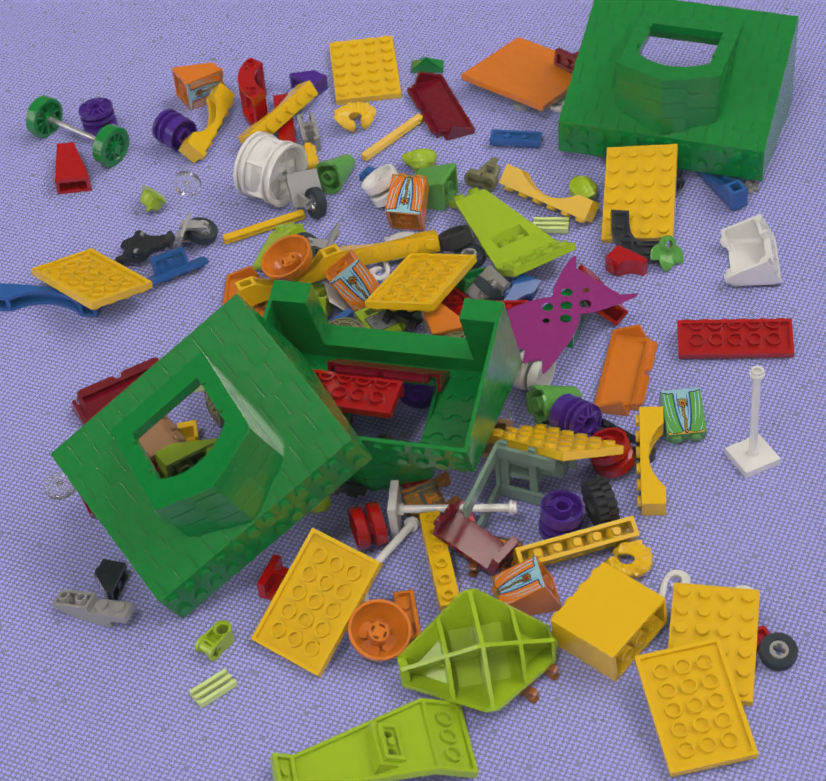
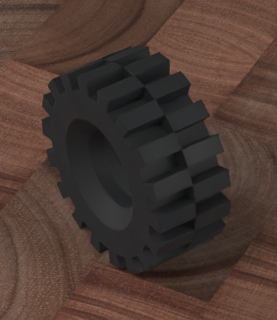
[581,476,620,526]

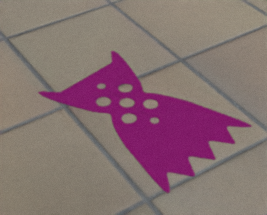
[507,256,638,374]

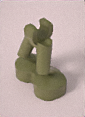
[464,157,500,192]

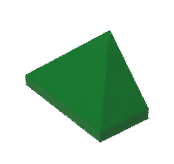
[411,57,444,73]

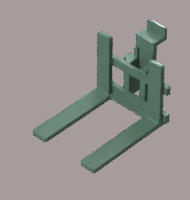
[463,439,577,529]

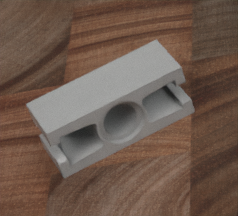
[297,113,321,151]

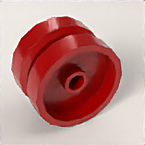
[589,427,636,479]
[348,501,388,551]

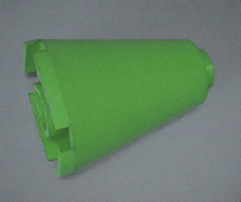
[315,154,356,194]
[525,385,582,424]

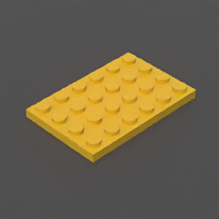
[329,36,402,105]
[601,144,678,243]
[31,248,153,310]
[365,253,477,312]
[487,424,624,461]
[251,527,383,678]
[668,582,760,706]
[634,637,759,778]

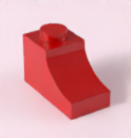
[605,245,648,277]

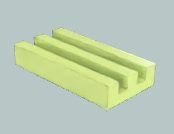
[533,217,569,234]
[189,668,238,708]

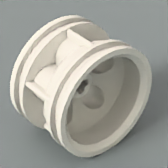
[233,131,307,207]

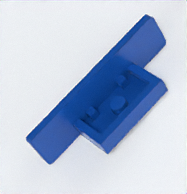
[147,246,209,287]

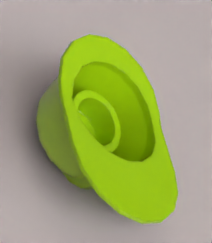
[140,185,167,212]

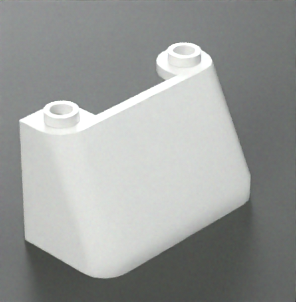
[720,214,782,286]

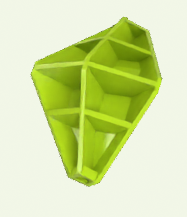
[397,588,558,713]

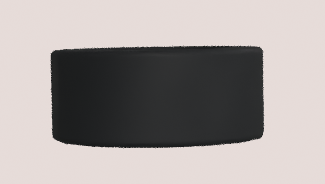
[438,225,474,251]

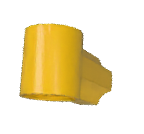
[303,143,319,170]

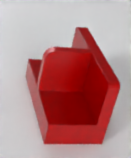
[257,554,290,601]

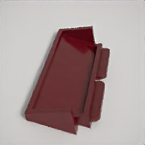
[407,71,476,141]
[72,357,159,425]
[327,359,450,392]

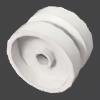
[361,164,398,208]
[513,350,556,391]

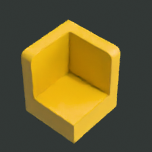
[177,420,200,442]

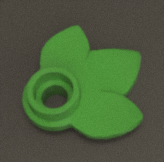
[650,235,684,272]

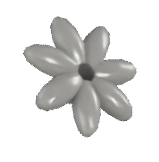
[741,180,760,195]

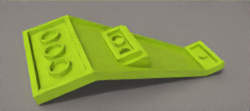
[448,187,577,277]
[270,698,479,781]

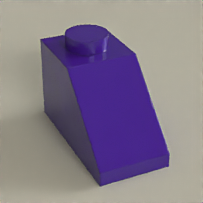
[289,70,328,99]

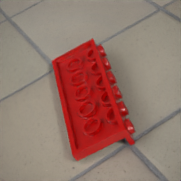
[677,318,794,359]
[313,369,405,419]

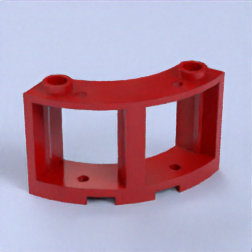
[237,57,268,126]

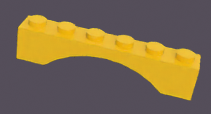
[238,80,318,145]
[178,82,235,163]
[499,164,600,224]
[339,230,440,265]
[234,244,343,307]
[635,406,666,516]

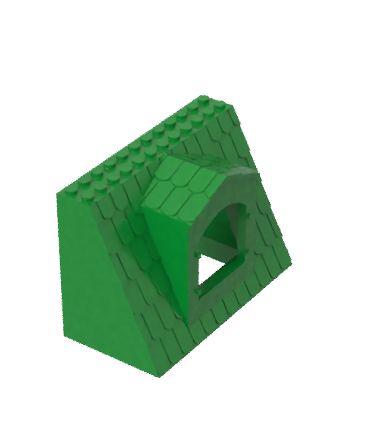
[558,0,799,181]
[263,280,523,492]
[51,293,373,619]

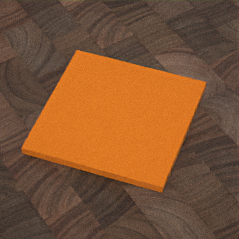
[461,37,572,111]

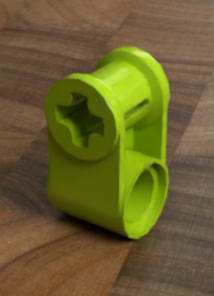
[195,620,235,661]

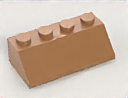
[139,414,187,461]

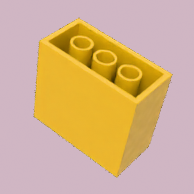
[550,562,668,682]

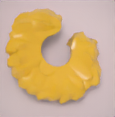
[334,101,376,133]
[605,540,653,579]

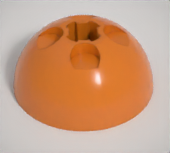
[261,235,313,282]
[348,599,412,662]

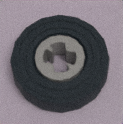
[453,243,485,270]
[759,632,798,671]

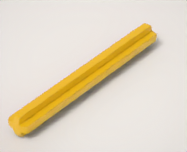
[361,114,423,161]
[222,209,305,244]

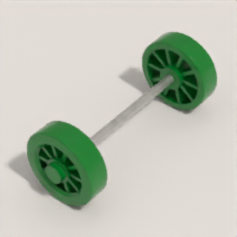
[26,95,129,168]

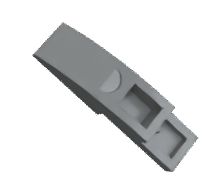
[52,589,136,627]

